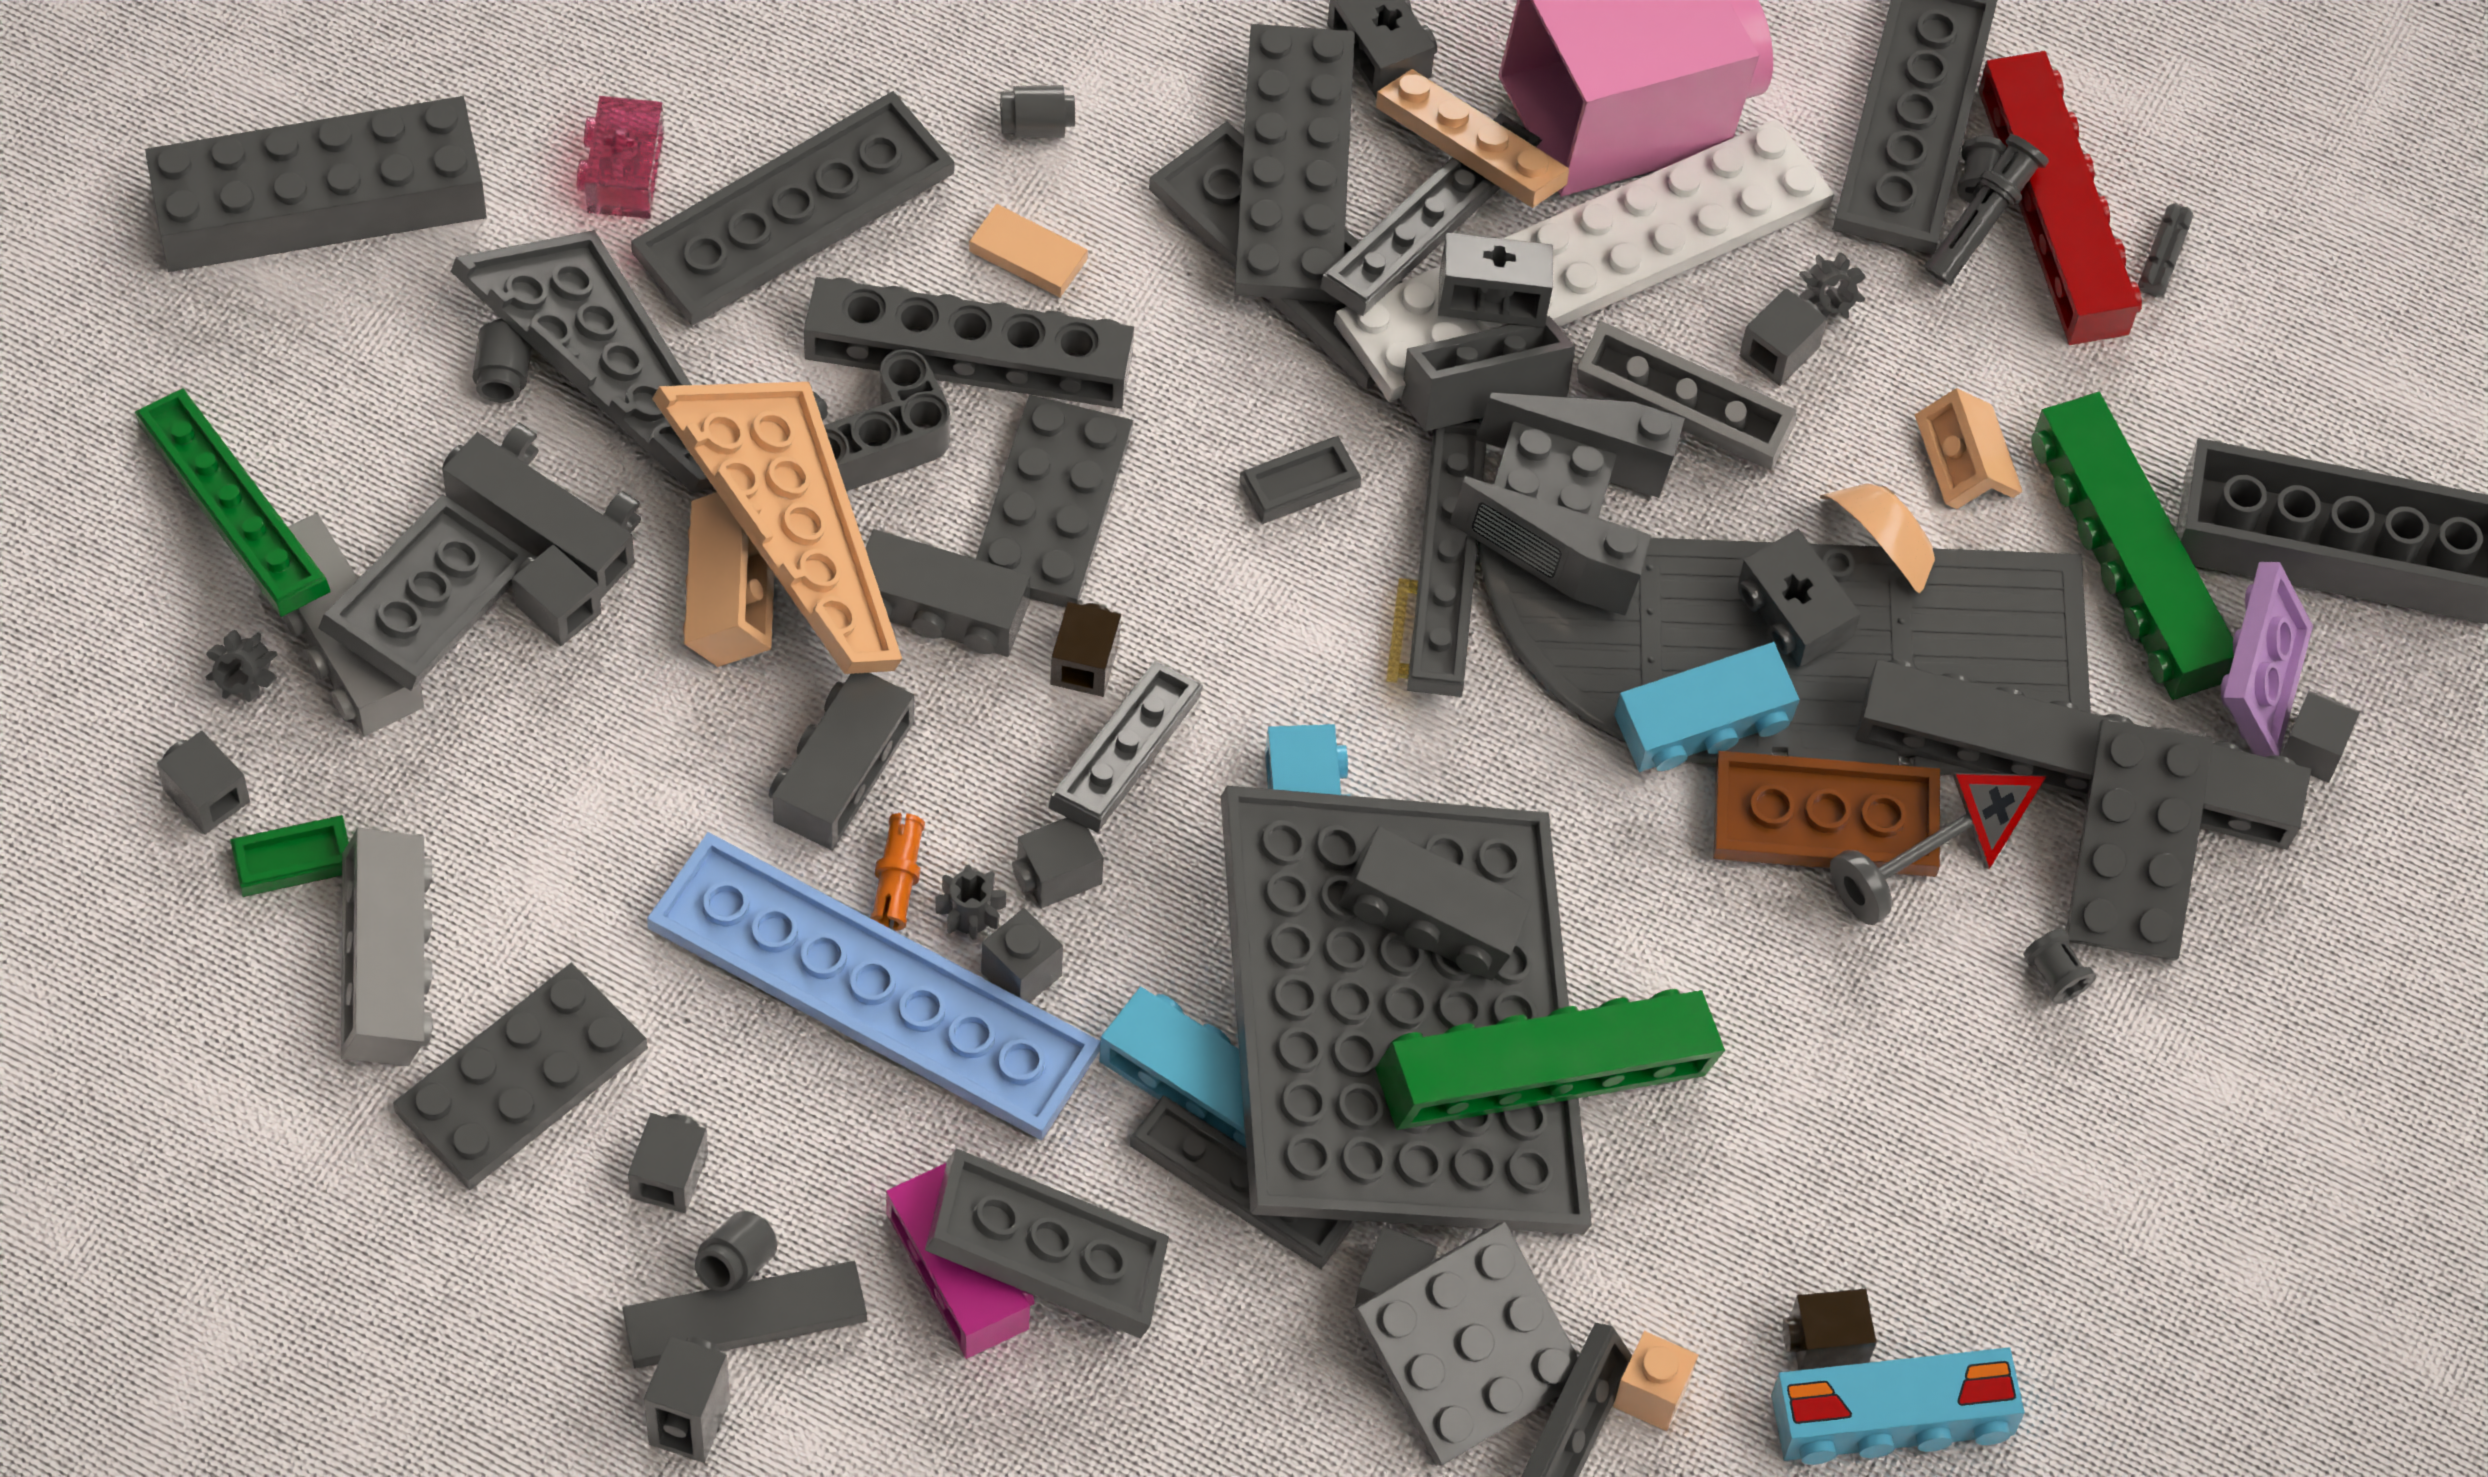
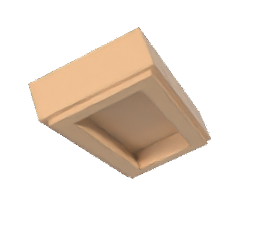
[969,204,1088,298]

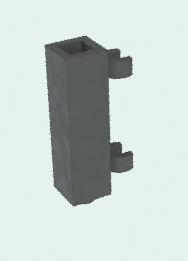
[442,422,641,600]

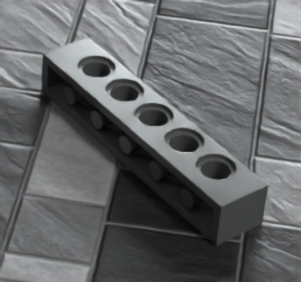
[804,277,1134,409]

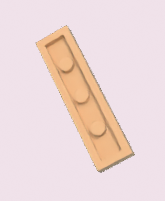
[1376,69,1569,208]

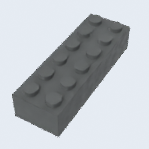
[145,96,487,272]
[2177,438,2488,624]

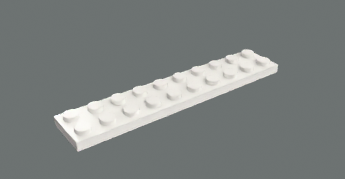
[1334,119,1834,403]

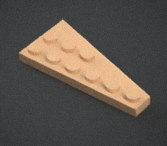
[652,382,902,674]

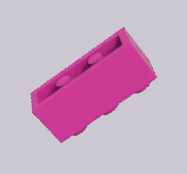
[886,1162,1035,1359]

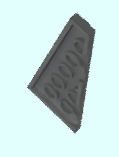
[450,230,715,494]

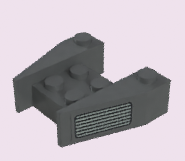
[1450,392,1685,616]

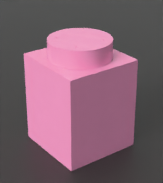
[1498,0,1773,197]

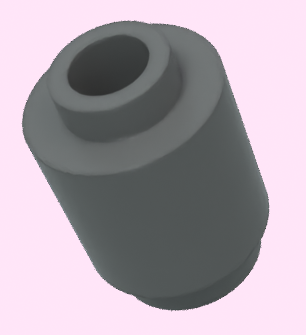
[1000,85,1075,139]
[472,319,532,403]
[695,1211,778,1292]

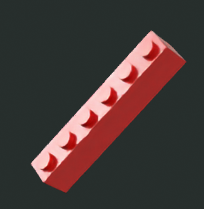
[1978,51,2142,345]

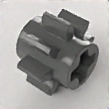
[1799,253,1866,319]
[205,630,278,702]
[935,865,1006,940]

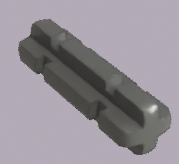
[2138,203,2194,297]

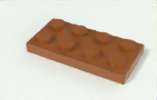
[1713,751,1940,877]

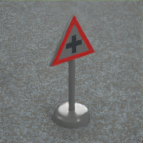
[1830,773,2047,925]

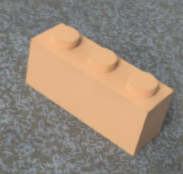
[683,492,774,667]

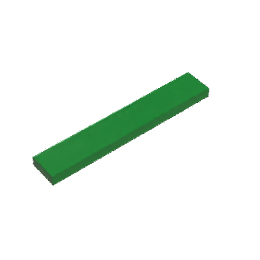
[135,388,331,617]

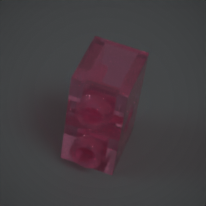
[577,96,665,219]

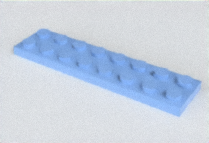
[647,832,1101,1141]

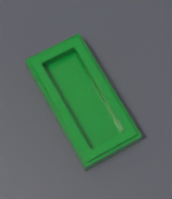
[230,815,349,897]

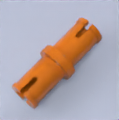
[870,813,925,931]

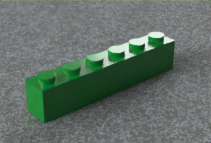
[2031,391,2234,701]
[1375,989,1725,1130]

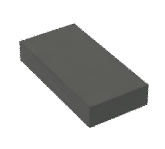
[1239,436,1361,524]

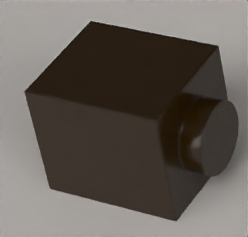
[1050,602,1122,697]
[1783,1288,1877,1370]

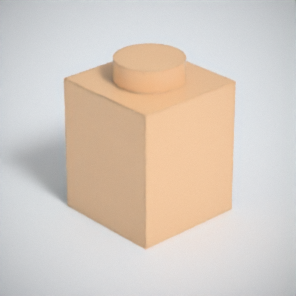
[1613,1330,1699,1431]

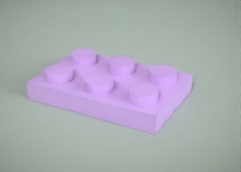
[2221,562,2313,757]

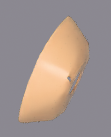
[1820,483,1935,593]

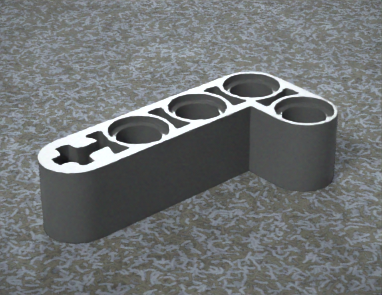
[824,349,950,491]

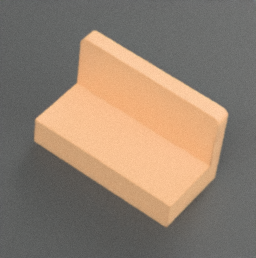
[1914,388,2022,509]

